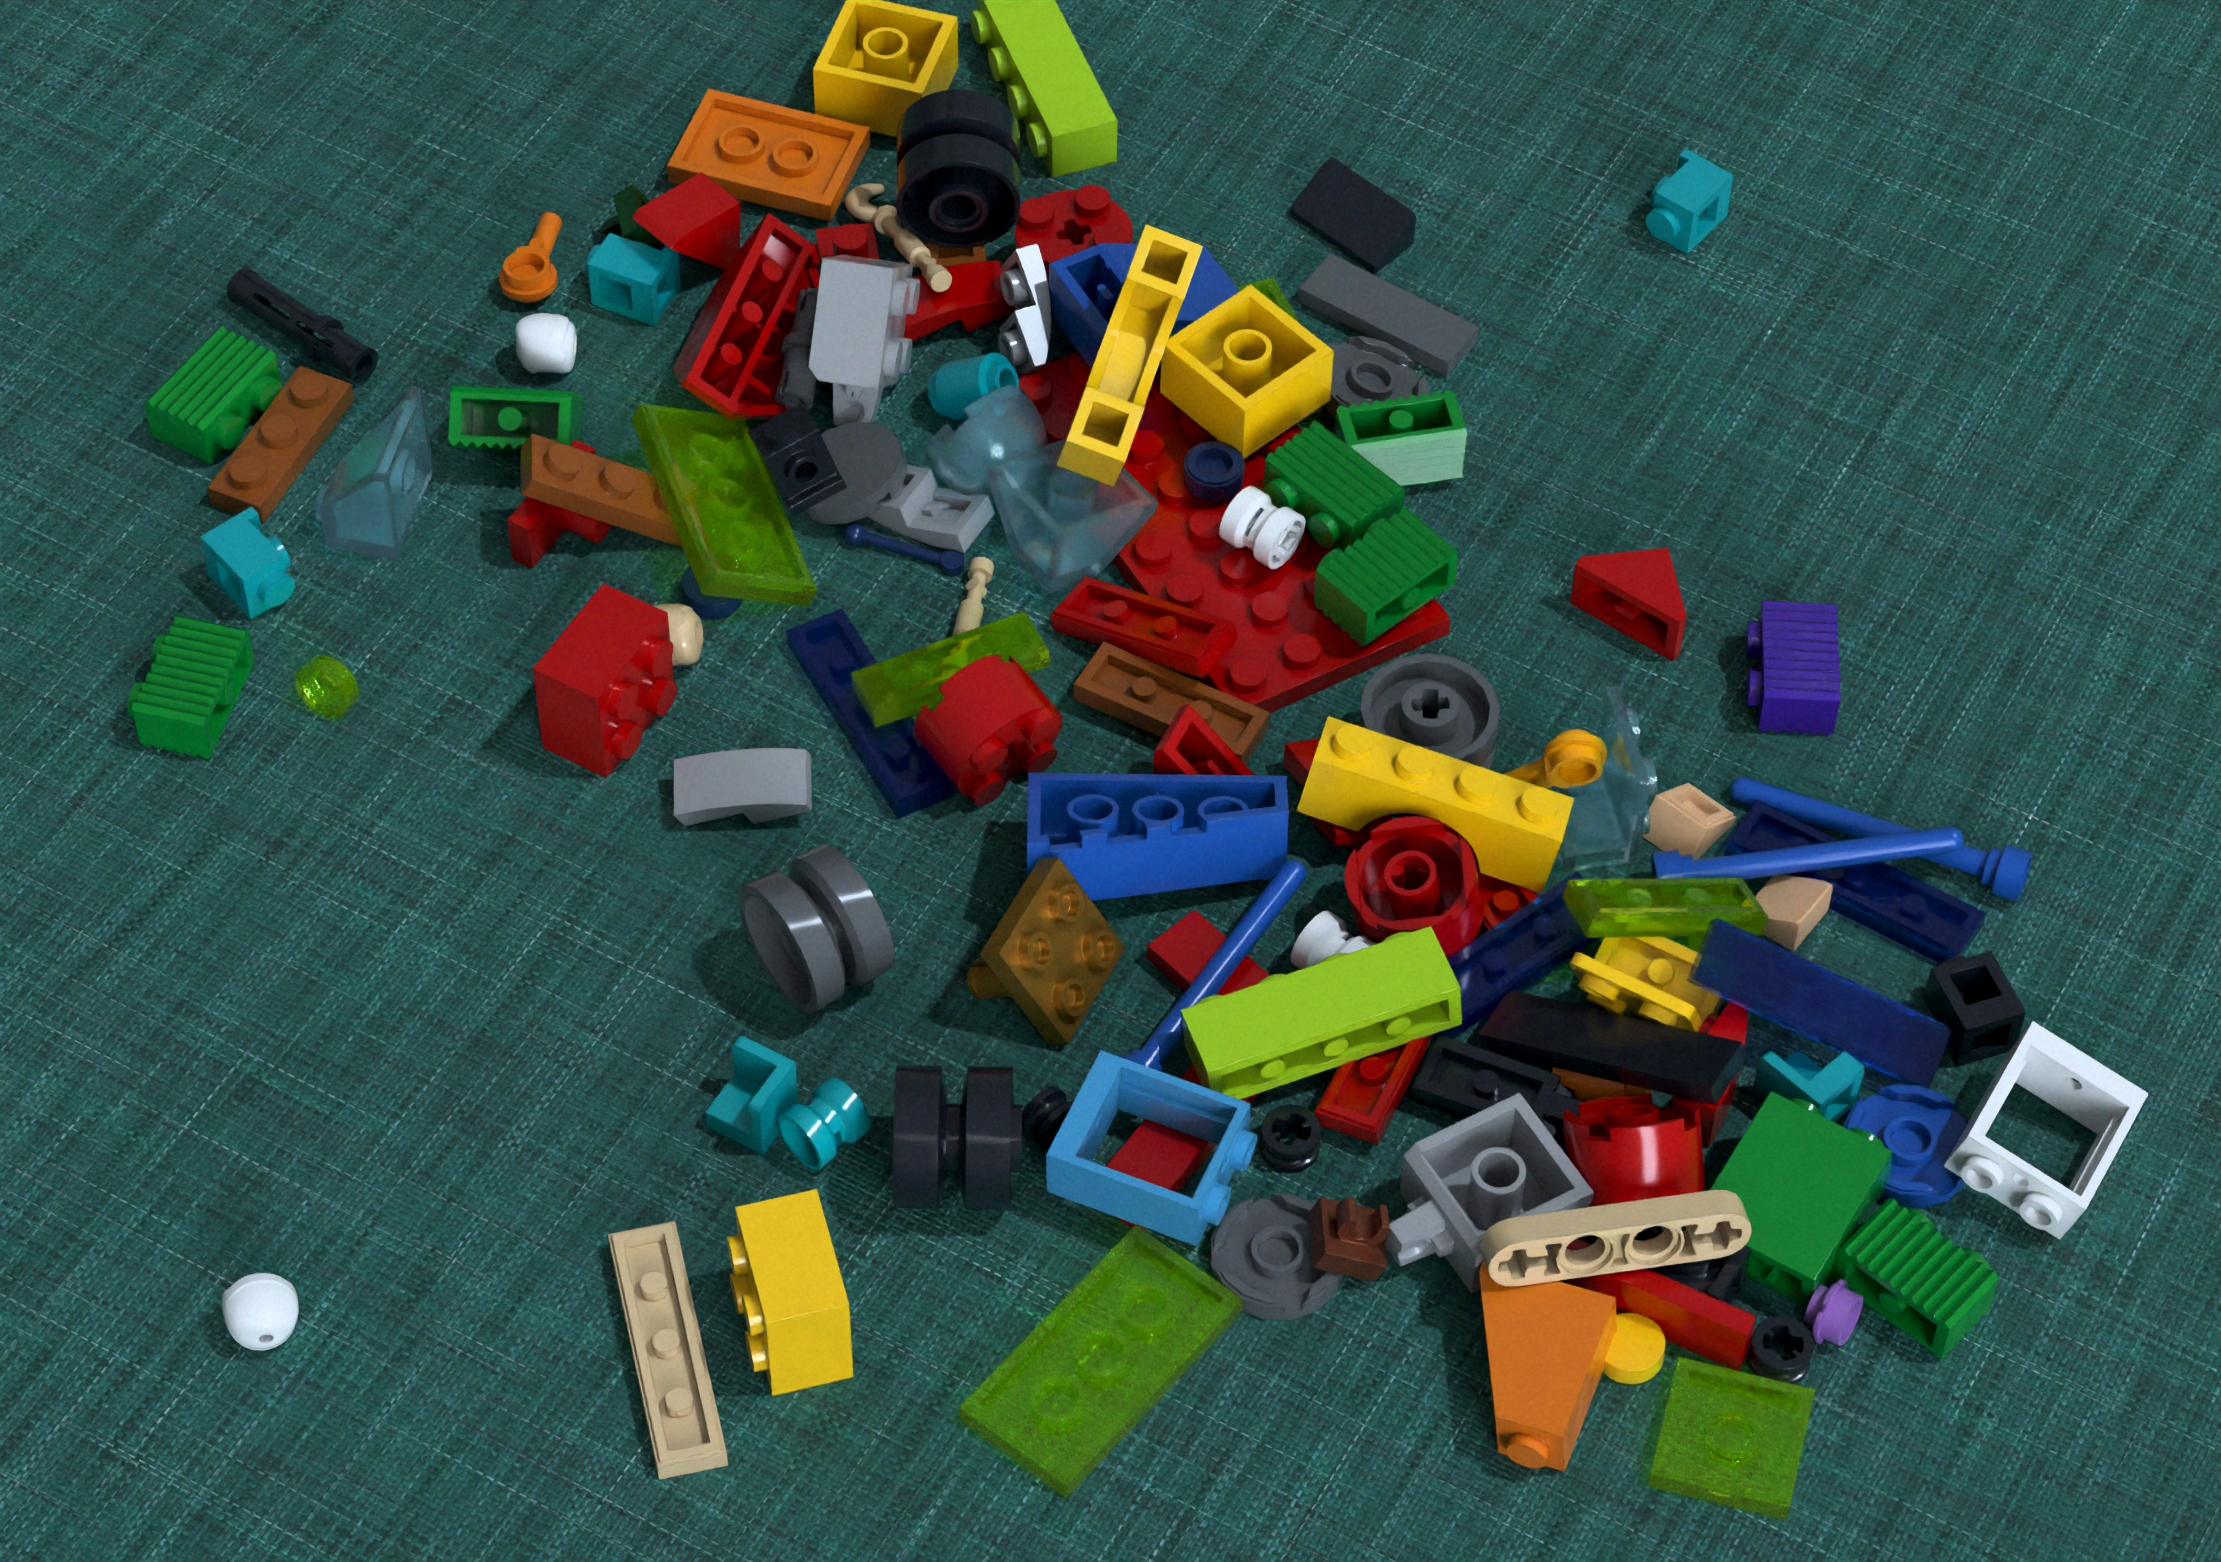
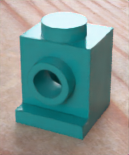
[1645,149,1733,254]
[585,233,681,326]
[200,506,295,620]

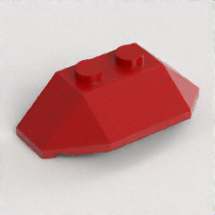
[673,213,820,420]

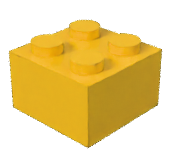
[813,0,958,137]
[1160,284,1334,459]
[726,1189,854,1396]

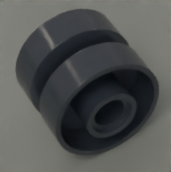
[896,89,1021,248]
[893,1065,1022,1210]

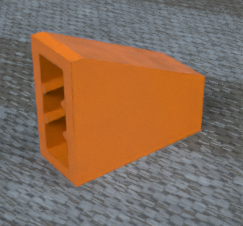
[1479,1260,1617,1472]

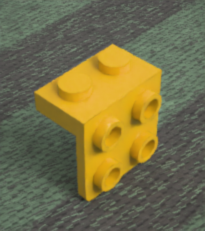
[1570,915,1736,1032]

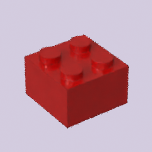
[533,583,677,778]

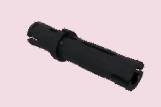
[227,268,378,383]

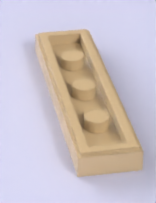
[608,1221,728,1480]

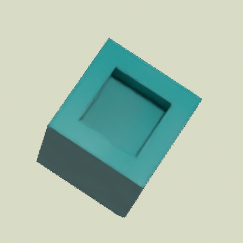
[705,1036,799,1155]
[1752,1051,1865,1122]

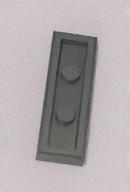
[1298,253,1479,377]

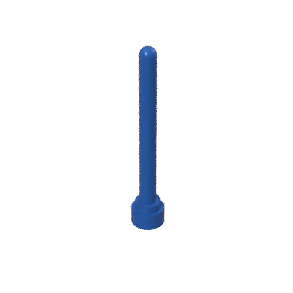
[1729,777,2033,902]
[1651,827,1963,904]
[1119,860,1307,1073]

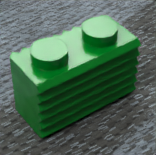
[144,326,282,464]
[448,386,583,453]
[1334,389,1467,486]
[1263,421,1405,551]
[1314,508,1459,646]
[128,615,255,760]
[1831,1198,1999,1359]

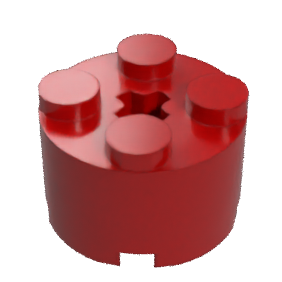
[1015,185,1133,286]
[914,654,1062,806]
[1345,816,1484,961]
[1562,1094,1705,1206]

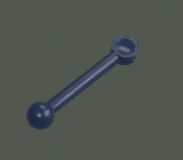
[842,523,964,576]

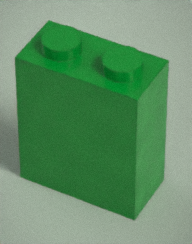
[1710,1091,1893,1307]

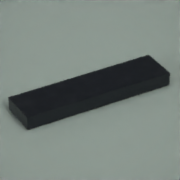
[1478,990,1746,1105]

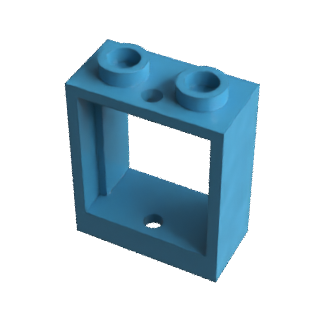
[1046,1050,1257,1246]

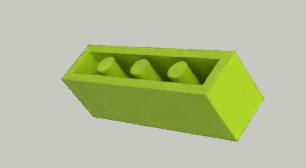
[969,0,1118,178]
[1180,926,1462,1100]

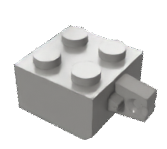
[808,255,920,426]
[1385,1093,1594,1294]

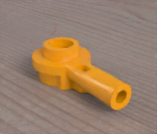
[1504,729,1607,789]

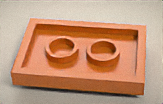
[667,88,870,222]

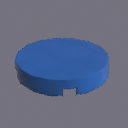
[1843,1084,1969,1208]

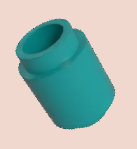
[928,352,1019,421]

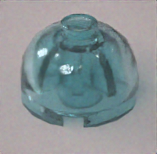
[924,385,1049,501]

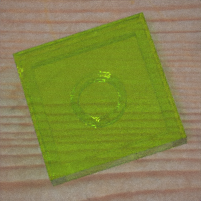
[1648,1357,1815,1520]

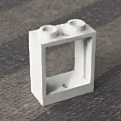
[1944,1021,2149,1240]

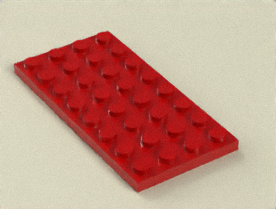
[1001,351,1450,713]

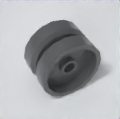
[1358,653,1500,817]
[739,843,895,1015]

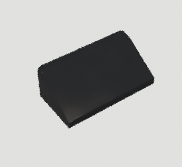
[1289,157,1416,273]

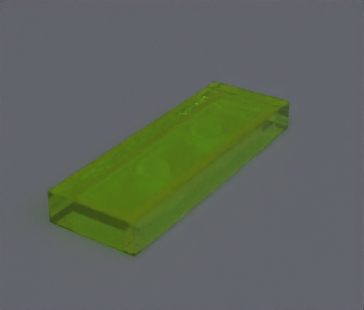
[851,611,1051,727]
[1562,878,1768,938]

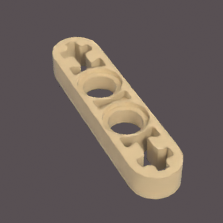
[1480,1190,1752,1286]

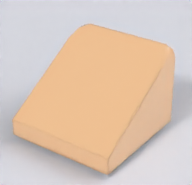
[1639,783,1737,860]
[1739,875,1833,952]

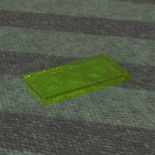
[631,404,818,606]
[959,1225,1243,1498]

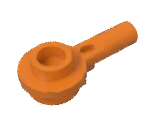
[499,212,563,303]

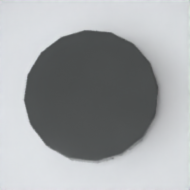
[1322,336,1429,419]
[801,422,908,524]
[1210,1193,1344,1320]

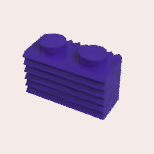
[1744,600,1841,736]

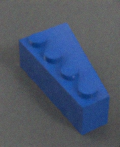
[1027,773,1289,901]

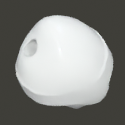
[515,313,577,374]
[221,1273,299,1351]

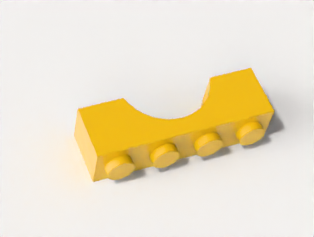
[1056,225,1203,487]
[1296,716,1574,894]

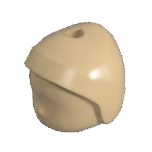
[654,603,704,666]

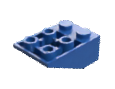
[1049,243,1240,370]

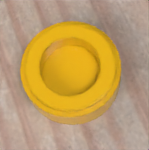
[1603,1313,1665,1384]

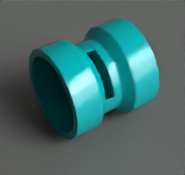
[777,1077,872,1170]

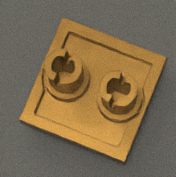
[967,857,1126,1045]

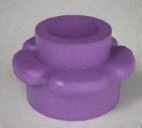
[1804,1279,1863,1346]

